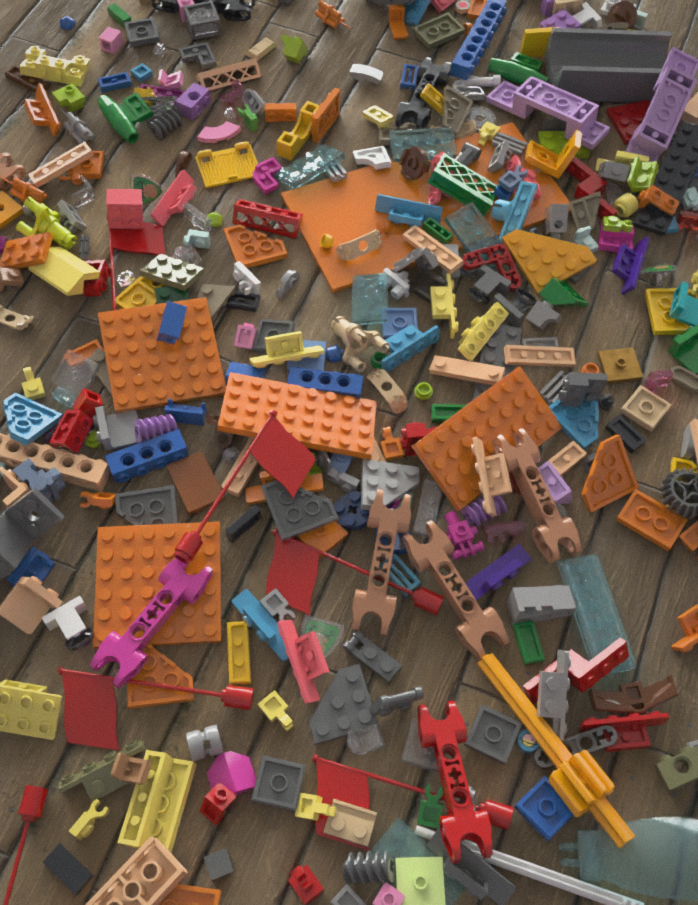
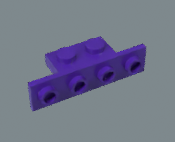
[612,236,650,295]
[465,544,532,601]

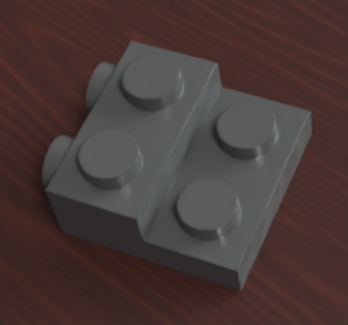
[559,372,607,407]

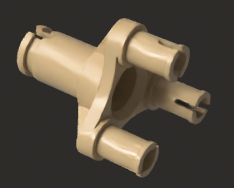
[330,316,390,373]

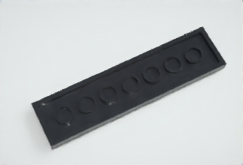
[633,121,698,236]

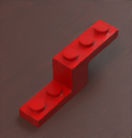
[565,156,618,220]
[523,638,629,704]

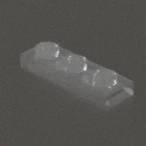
[413,479,442,538]

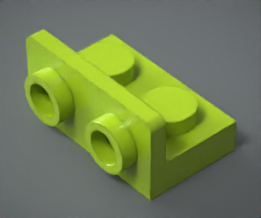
[627,156,659,192]

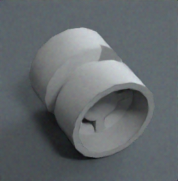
[186,724,224,761]

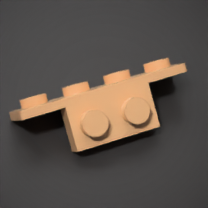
[471,437,512,517]

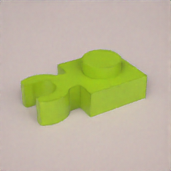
[602,216,633,233]

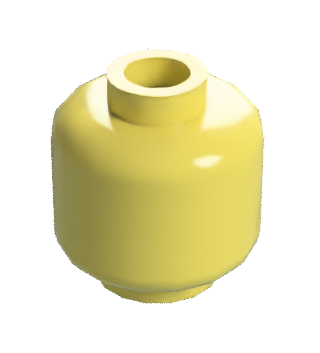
[613,193,639,218]

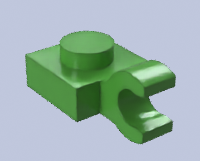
[237,104,258,132]

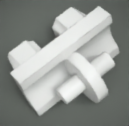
[379,268,410,300]

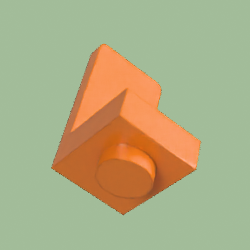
[388,4,408,40]
[638,185,679,216]

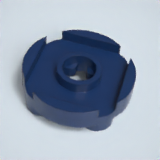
[333,490,370,530]

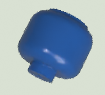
[60,16,76,30]
[325,345,344,363]

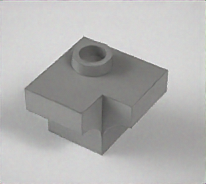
[526,300,562,331]

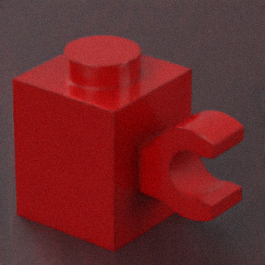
[73,388,103,420]
[288,865,324,905]

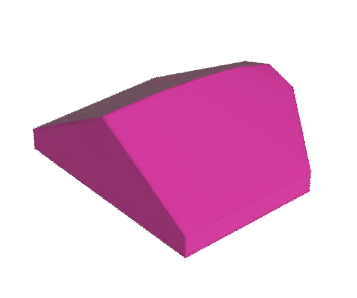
[207,751,256,796]

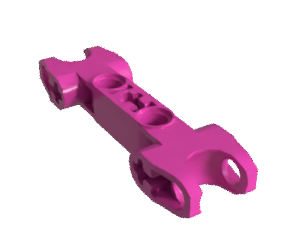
[90,558,213,689]

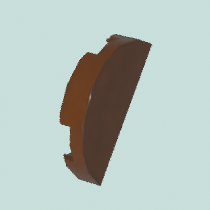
[175,150,192,177]

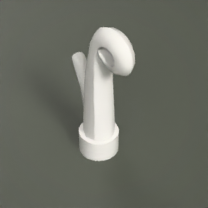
[452,75,501,88]

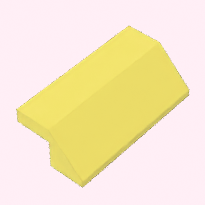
[28,246,100,296]
[117,750,197,853]

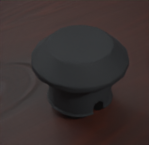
[598,394,615,410]

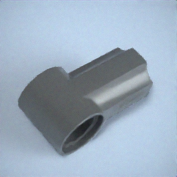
[455,142,482,172]

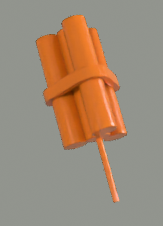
[314,0,351,29]
[0,177,48,204]

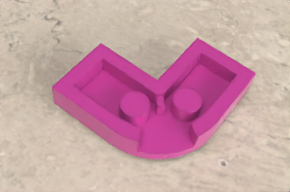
[253,157,282,195]

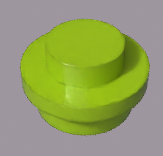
[414,382,433,400]
[84,430,102,449]

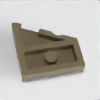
[568,191,601,230]

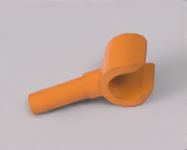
[59,172,82,185]

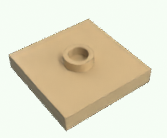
[620,385,672,432]

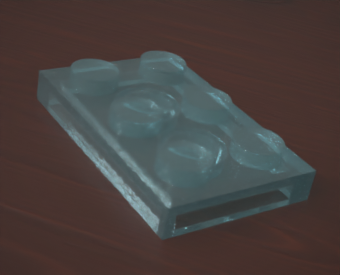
[351,273,388,325]

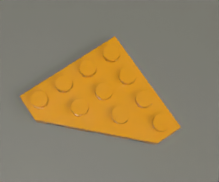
[501,229,597,295]

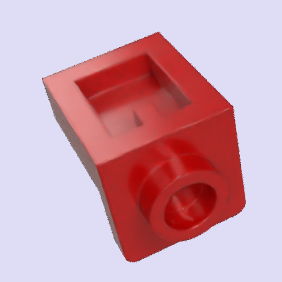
[199,783,236,826]

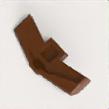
[588,675,678,715]

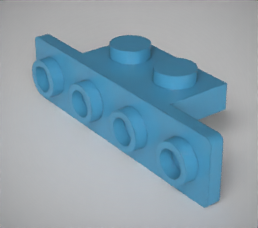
[375,194,443,227]
[381,324,439,372]
[232,589,289,662]

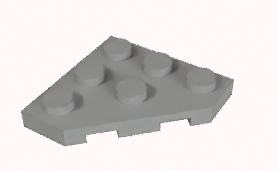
[361,459,420,511]

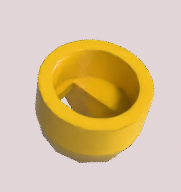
[320,233,334,248]

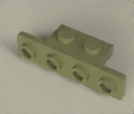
[58,740,145,802]

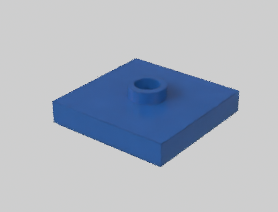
[514,776,574,842]

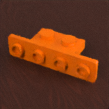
[24,84,60,136]
[245,471,324,505]
[671,604,698,653]

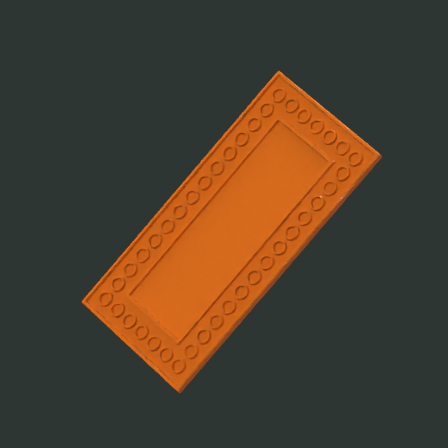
[281,122,572,293]

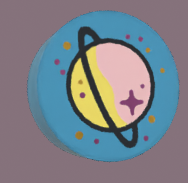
[516,729,539,753]

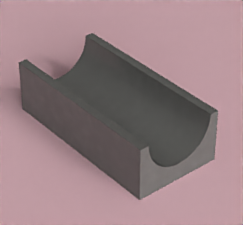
[543,28,672,102]

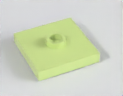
[395,857,446,905]

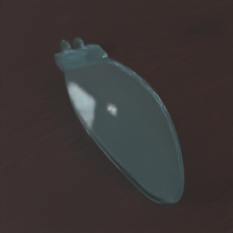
[559,817,698,900]

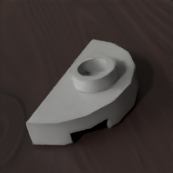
[276,270,300,299]

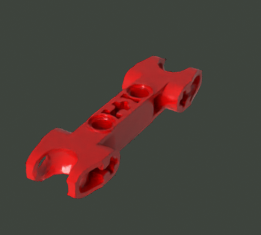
[417,701,493,864]

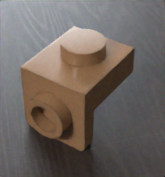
[0,267,24,292]
[111,753,152,786]

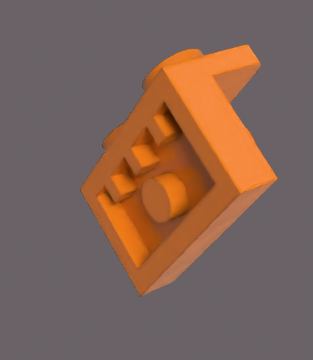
[265,103,297,122]

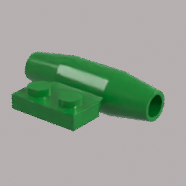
[488,52,549,85]
[97,92,153,144]

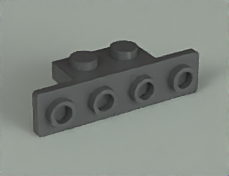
[427,828,516,905]

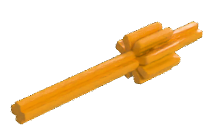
[477,653,636,849]

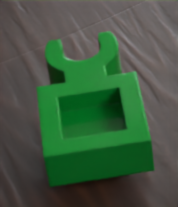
[417,784,444,828]

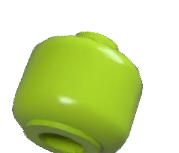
[206,212,223,228]

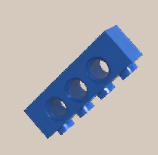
[287,367,363,399]
[105,429,189,483]

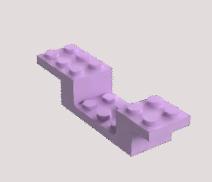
[625,47,698,162]
[486,76,610,150]

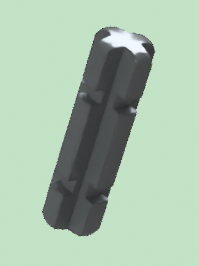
[78,235,89,261]

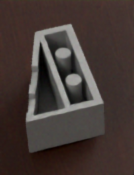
[506,585,576,626]

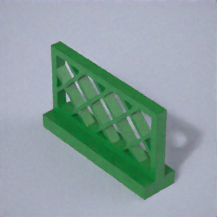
[427,153,497,216]

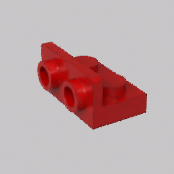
[49,410,94,453]

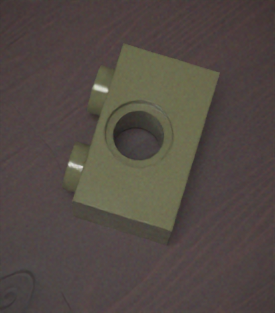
[655,745,698,793]

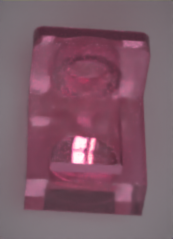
[220,80,244,104]
[645,370,674,394]

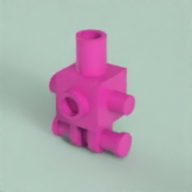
[444,511,484,561]

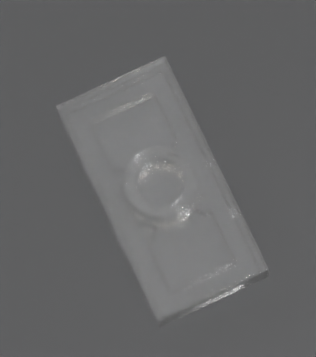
[183,202,213,234]

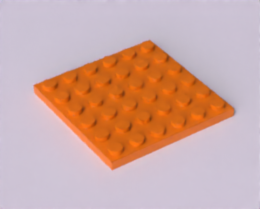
[98,297,226,414]
[93,522,222,649]

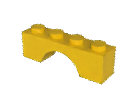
[277,101,319,161]

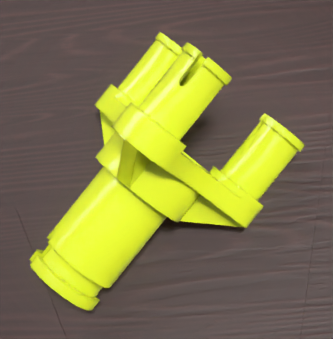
[16,197,77,250]

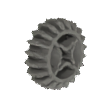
[660,467,698,519]

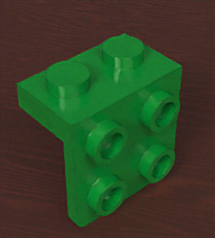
[669,324,698,375]

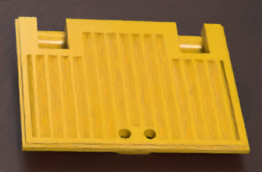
[195,141,258,189]

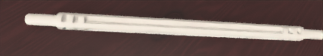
[414,825,644,905]

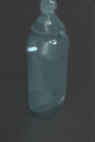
[52,387,77,407]

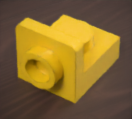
[134,87,156,106]

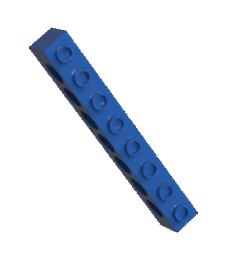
[450,0,507,81]

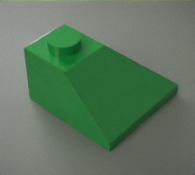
[539,277,589,307]

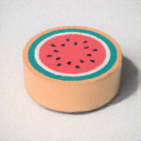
[455,0,470,14]

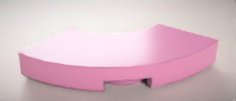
[198,121,241,143]

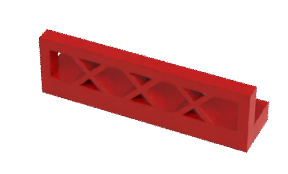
[232,199,303,238]

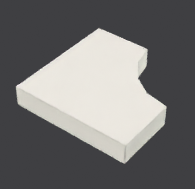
[353,146,391,170]

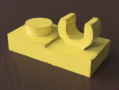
[363,106,394,129]

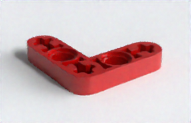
[462,244,521,292]

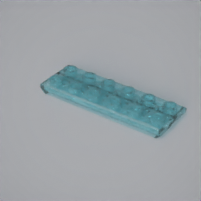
[557,554,636,675]

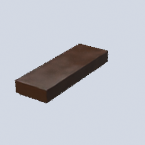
[4,64,50,93]

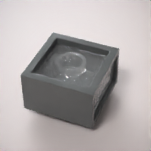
[183,1,221,40]

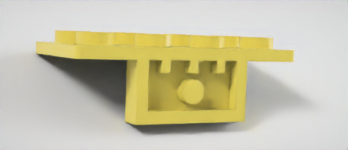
[0,680,62,740]

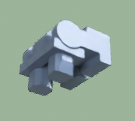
[12,458,66,503]

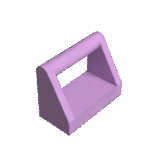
[538,461,573,504]

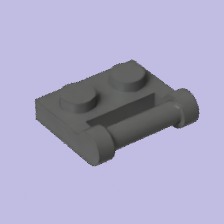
[370,686,424,717]

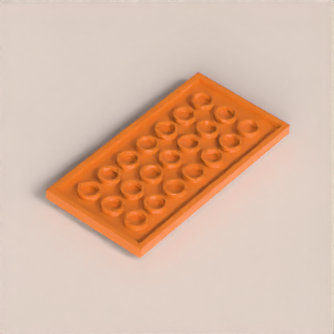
[411,366,562,511]
[217,372,377,460]

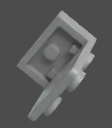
[391,247,439,273]
[93,406,143,451]

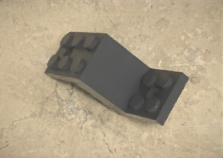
[0,487,64,580]

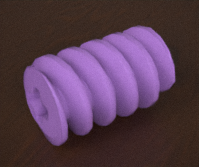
[134,414,178,444]
[462,495,507,528]

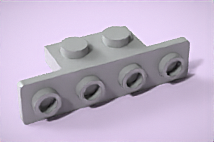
[537,650,571,741]

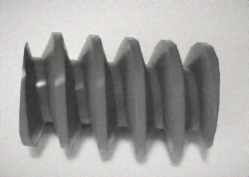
[147,107,182,140]
[343,850,396,884]

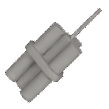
[60,108,95,144]

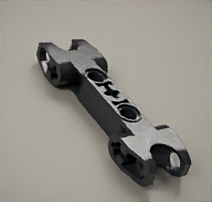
[151,0,256,21]
[395,57,452,132]

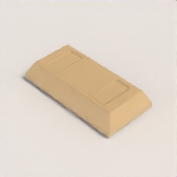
[246,37,277,61]

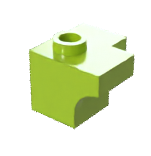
[280,34,308,64]
[52,83,86,113]

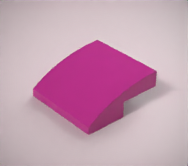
[598,221,634,253]

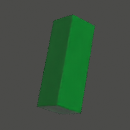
[107,3,132,28]
[422,217,454,244]

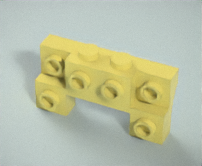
[20,46,90,87]

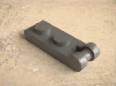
[342,630,402,684]

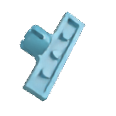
[492,181,538,245]

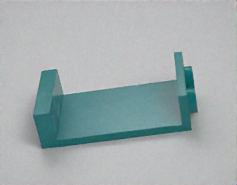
[669,281,698,327]

